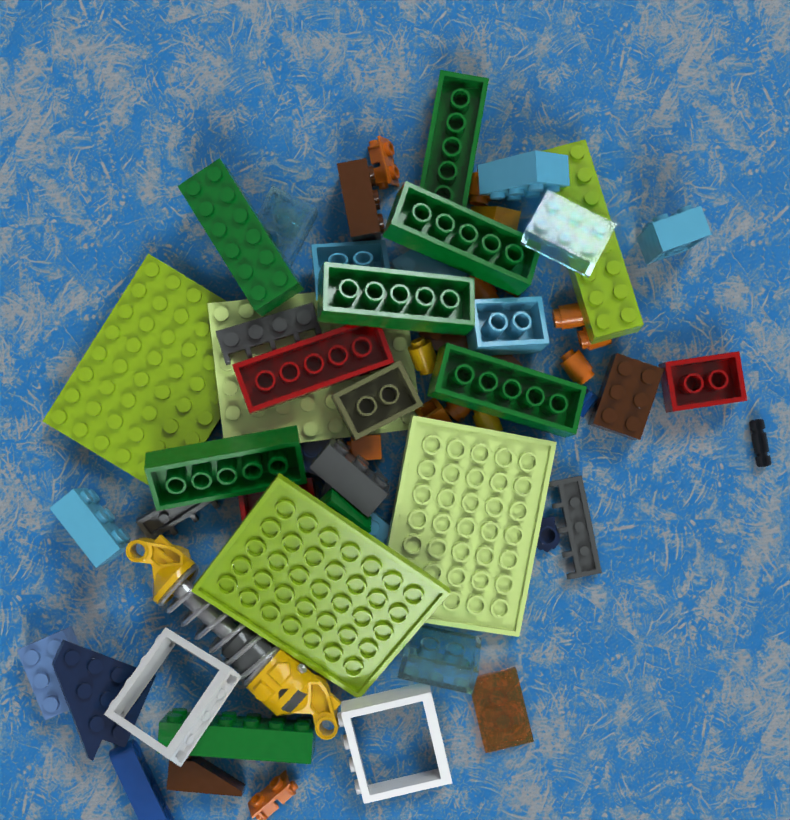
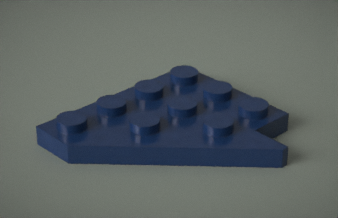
[52,640,156,761]

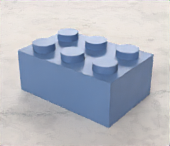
[17,626,80,720]

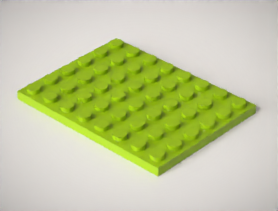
[43,253,226,485]
[191,473,450,698]

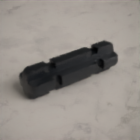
[749,419,771,467]

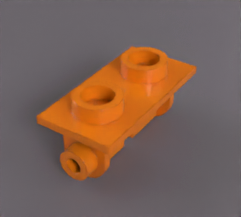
[367,136,400,190]
[248,770,298,820]

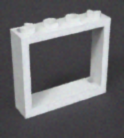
[104,627,242,767]
[337,681,452,804]

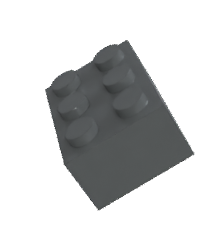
[309,437,389,517]

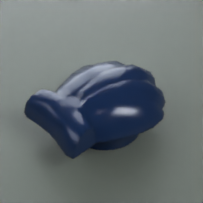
[537,516,560,552]

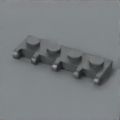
[216,303,322,365]
[548,475,602,579]
[136,500,220,539]

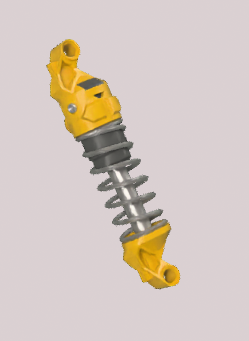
[125,534,341,740]

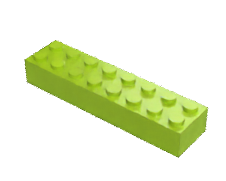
[543,139,644,344]

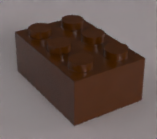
[337,158,385,242]
[588,353,664,440]

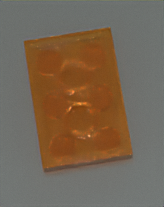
[467,667,534,753]

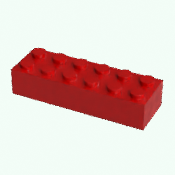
[232,325,394,415]

